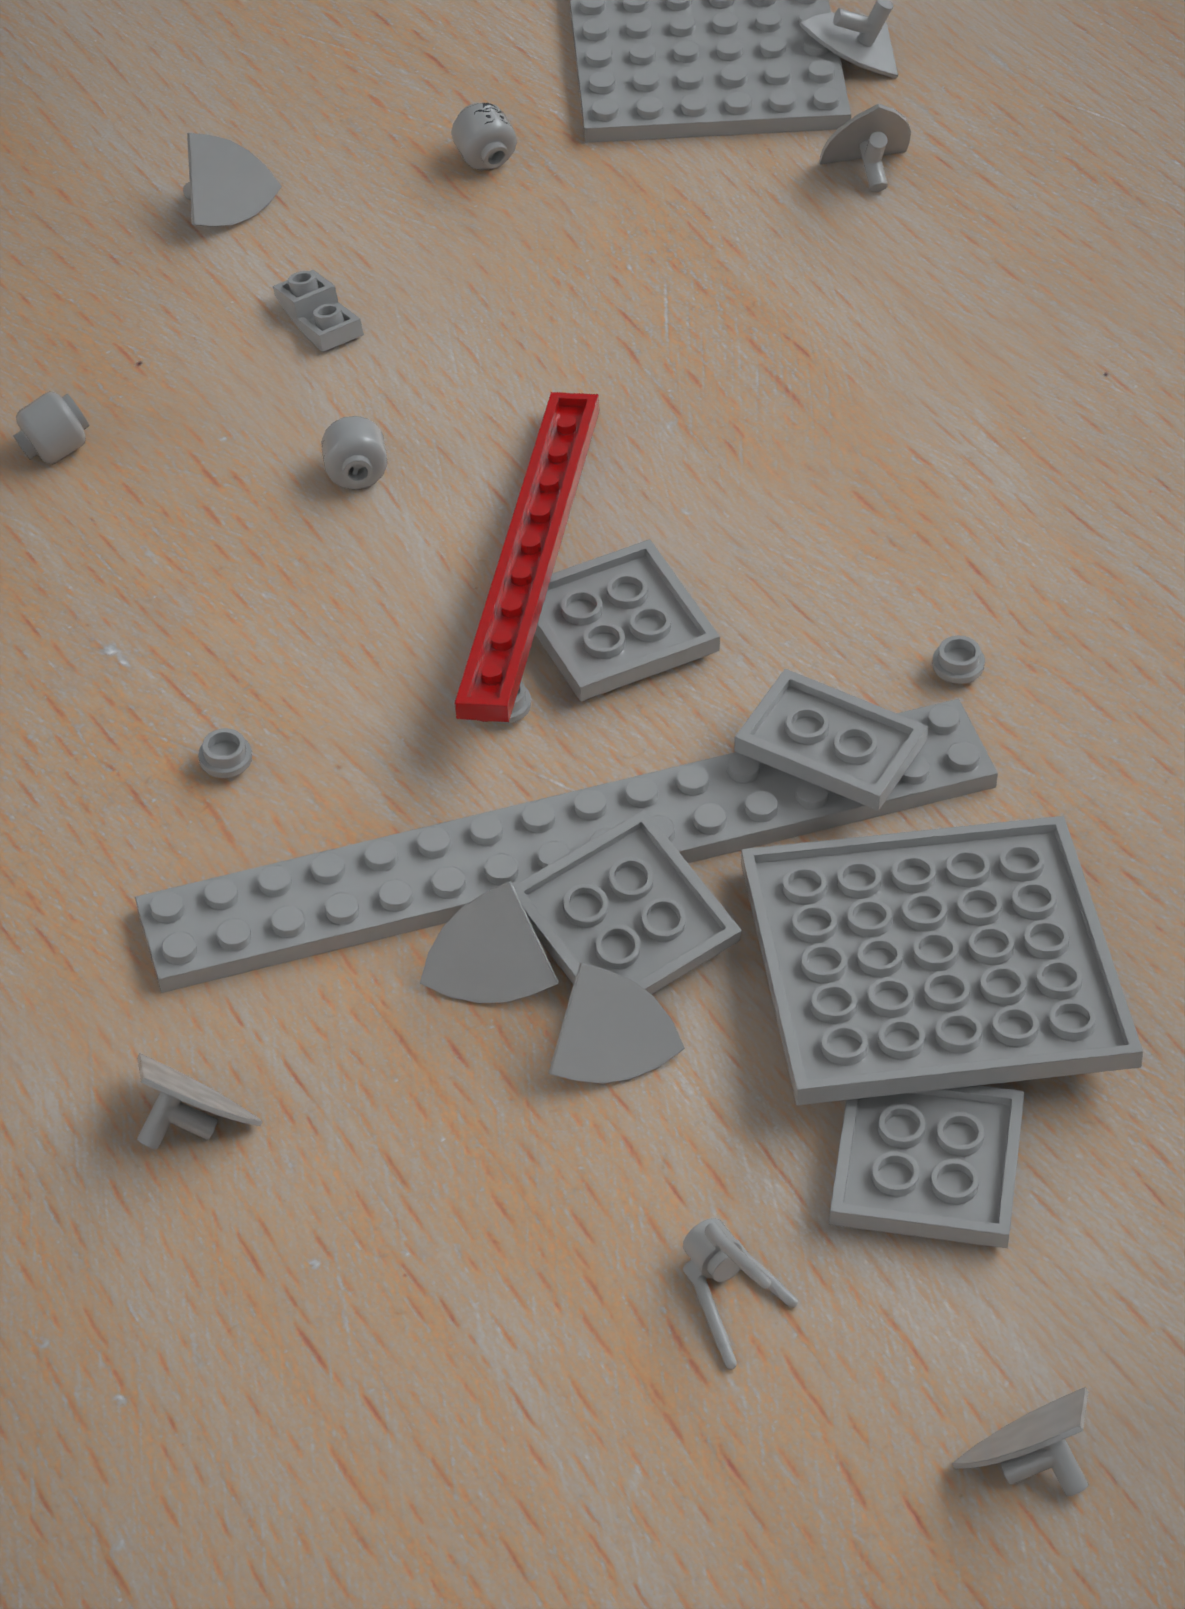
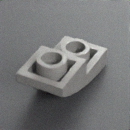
[273,270,364,352]

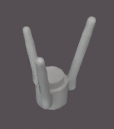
[683,1218,798,1370]

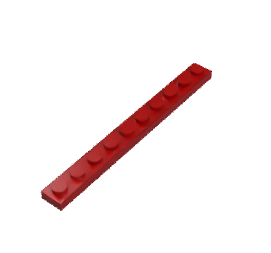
[455,392,600,723]

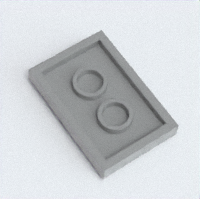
[734,669,928,811]

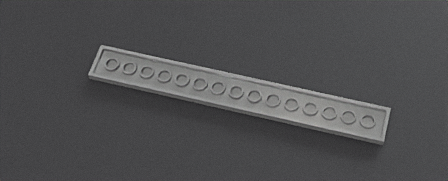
[135,698,998,993]

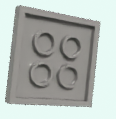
[535,539,720,702]
[513,809,742,995]
[829,1085,1025,1248]

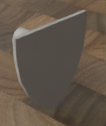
[800,0,898,78]
[819,104,911,192]
[183,133,282,227]
[420,881,559,1003]
[548,963,685,1083]
[137,1053,263,1149]
[952,1387,1089,1496]

